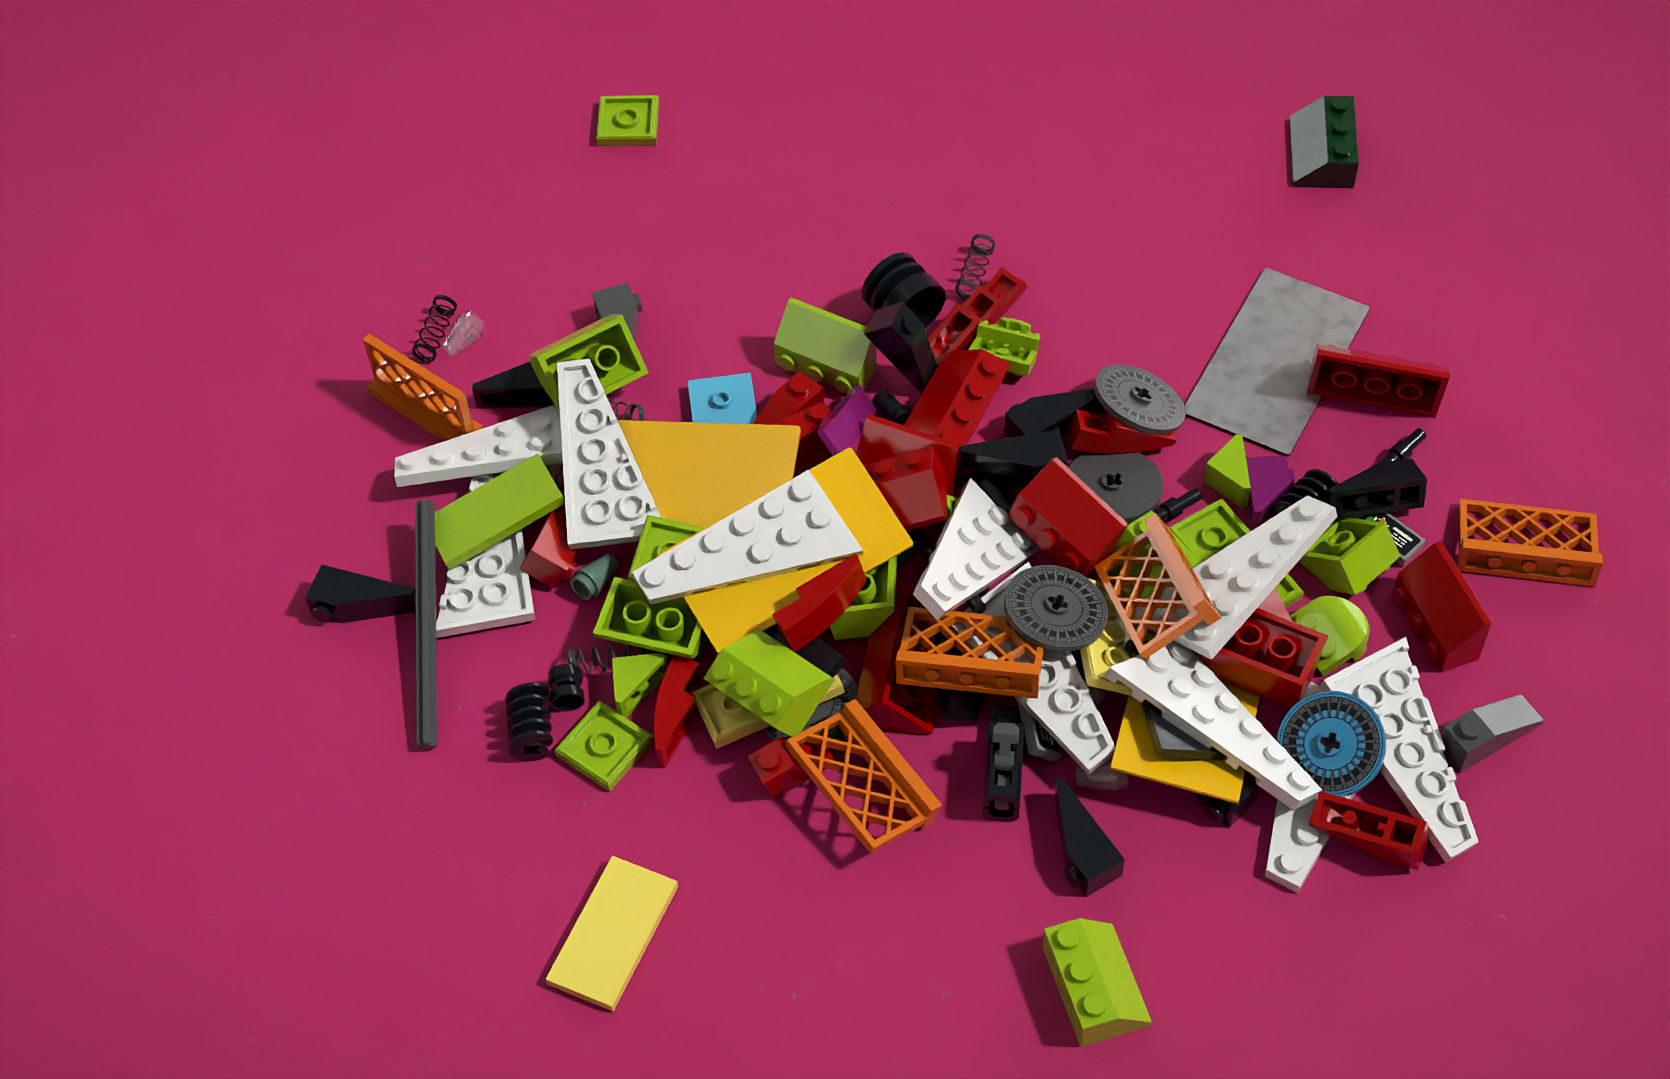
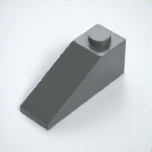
[592,282,643,343]
[1441,695,1544,773]

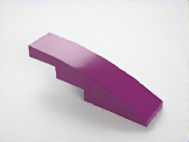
[817,383,877,456]

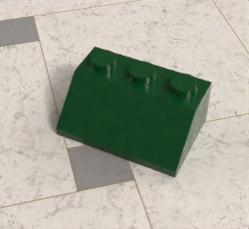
[1289,96,1359,188]

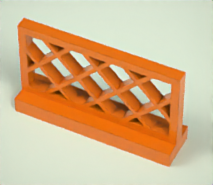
[362,333,483,442]
[1457,498,1603,587]
[1094,513,1221,660]
[896,607,1044,699]
[784,699,942,854]

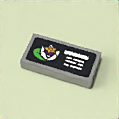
[1355,512,1426,567]
[1017,700,1062,762]

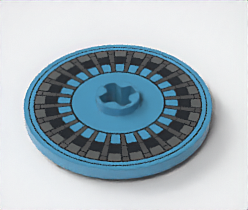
[1277,691,1386,797]

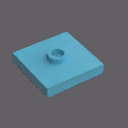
[687,373,757,424]

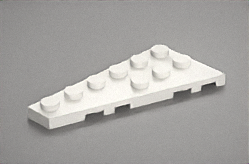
[557,359,661,550]
[632,470,863,605]
[1132,495,1338,660]

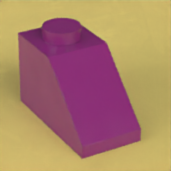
[1246,456,1295,531]

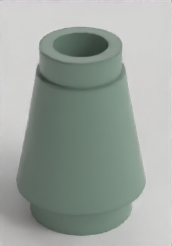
[570,554,619,600]

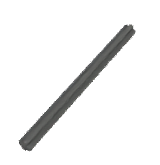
[415,499,438,750]

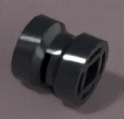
[548,664,585,712]

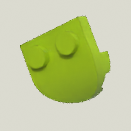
[968,318,1040,376]
[1290,596,1371,677]

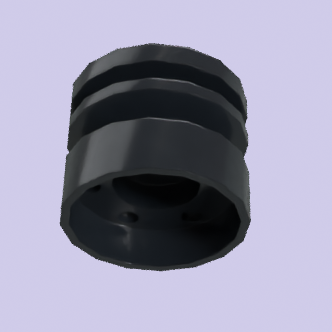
[861,252,946,329]

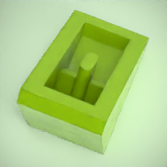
[1204,434,1251,507]
[612,653,668,718]

